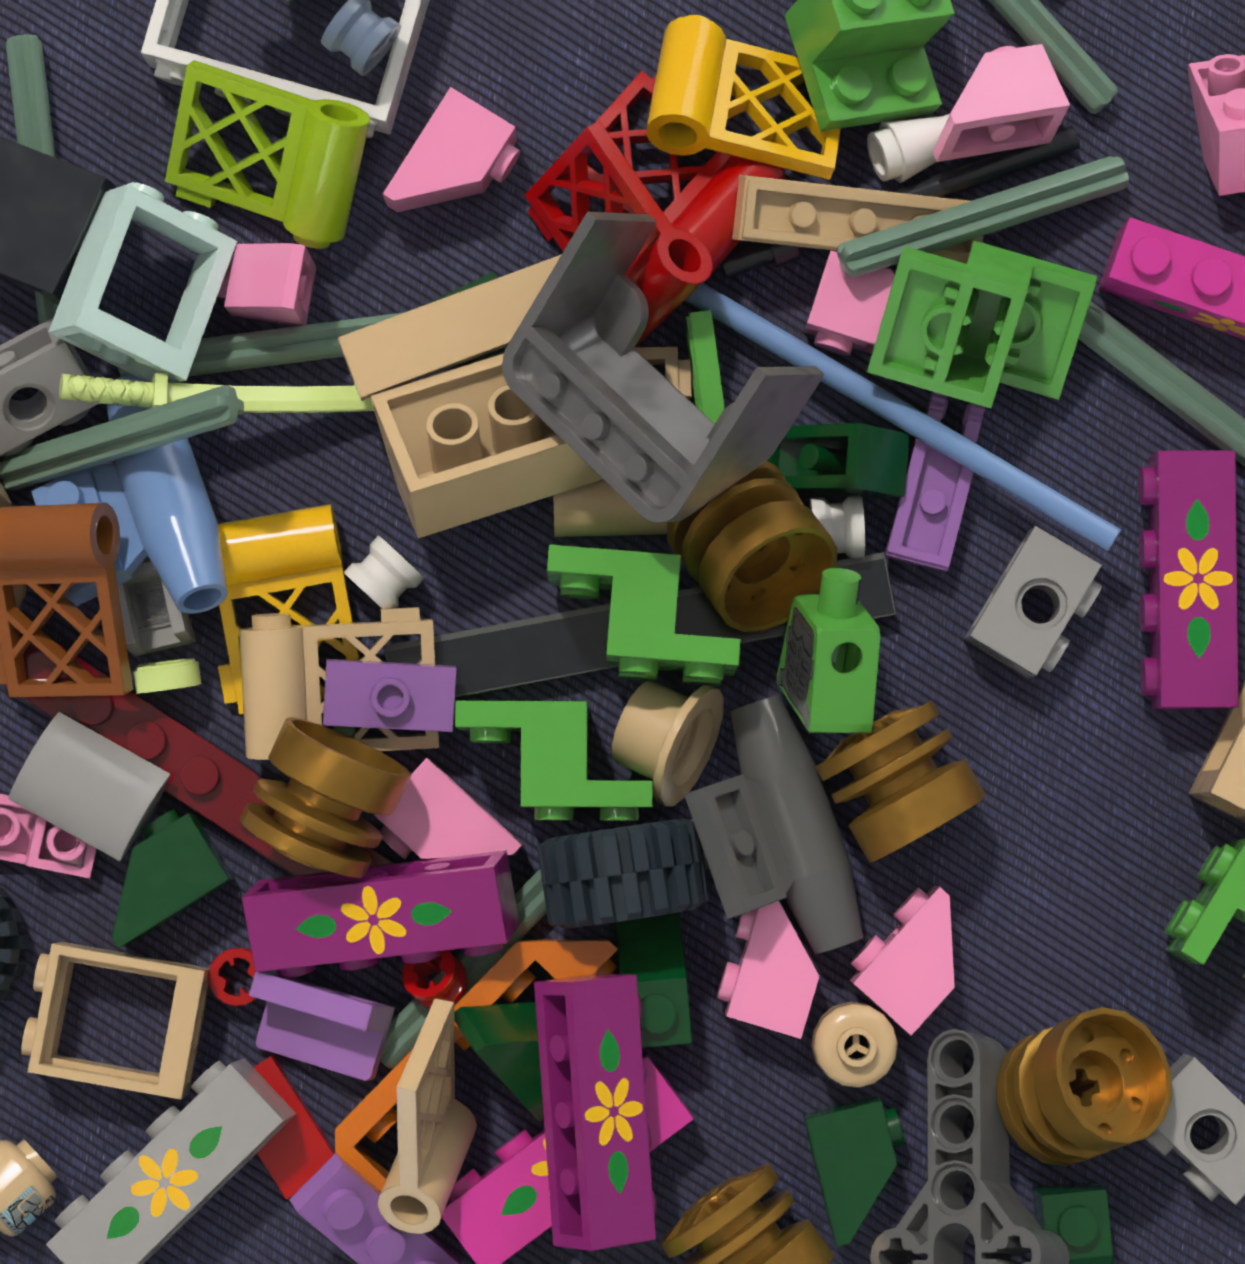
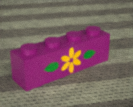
[1138,450,1238,710]
[242,850,520,978]
[534,974,656,1251]

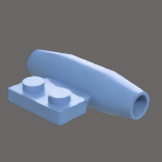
[31,374,228,614]

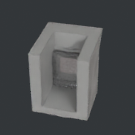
[118,556,197,657]

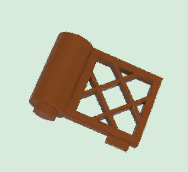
[0,503,133,697]

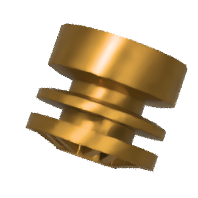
[667,461,838,632]
[815,701,987,863]
[240,717,411,878]
[997,1007,1172,1167]
[660,1163,834,1264]

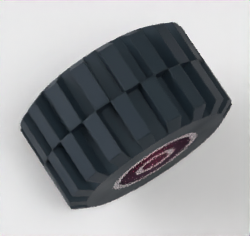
[537,818,709,929]

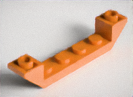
[335,939,618,1191]

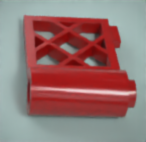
[569,71,787,275]
[524,122,713,347]

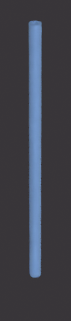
[685,283,1121,551]

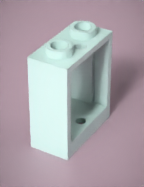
[48,182,237,383]

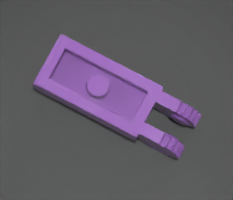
[885,391,985,573]

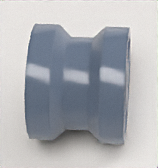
[321,0,401,76]

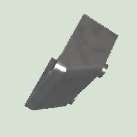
[502,212,825,523]

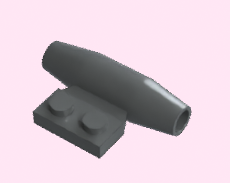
[684,695,864,955]

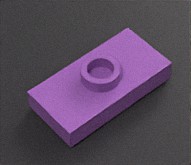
[323,659,456,732]

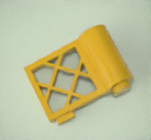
[646,15,841,180]
[218,504,360,715]

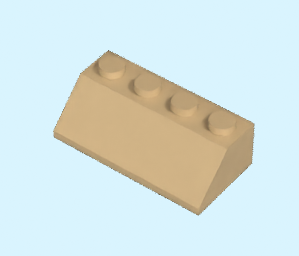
[371,354,603,538]

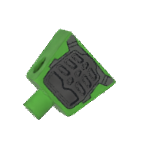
[776,568,880,733]

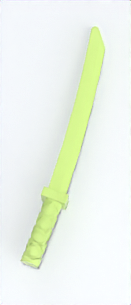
[59,372,374,413]

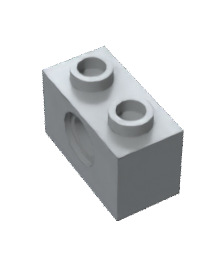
[0,317,99,456]
[963,526,1102,678]
[1145,1053,1245,1205]

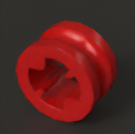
[208,947,268,1006]
[403,950,468,1009]

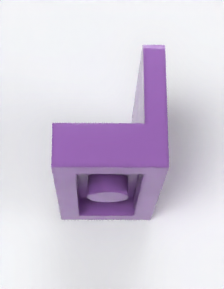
[249,971,395,1081]

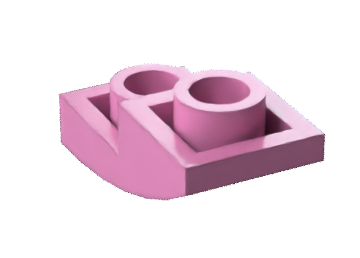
[0,793,96,879]

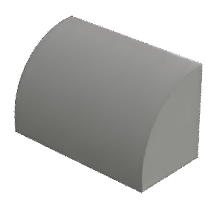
[8,712,170,861]

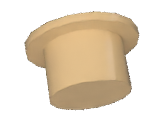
[612,681,724,807]

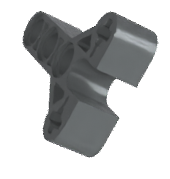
[870,1029,1070,1264]

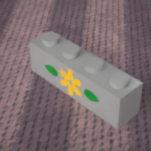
[46,1058,297,1264]

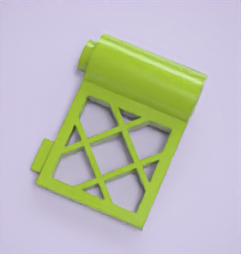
[165,60,370,249]

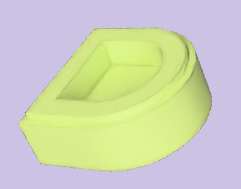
[134,658,202,694]

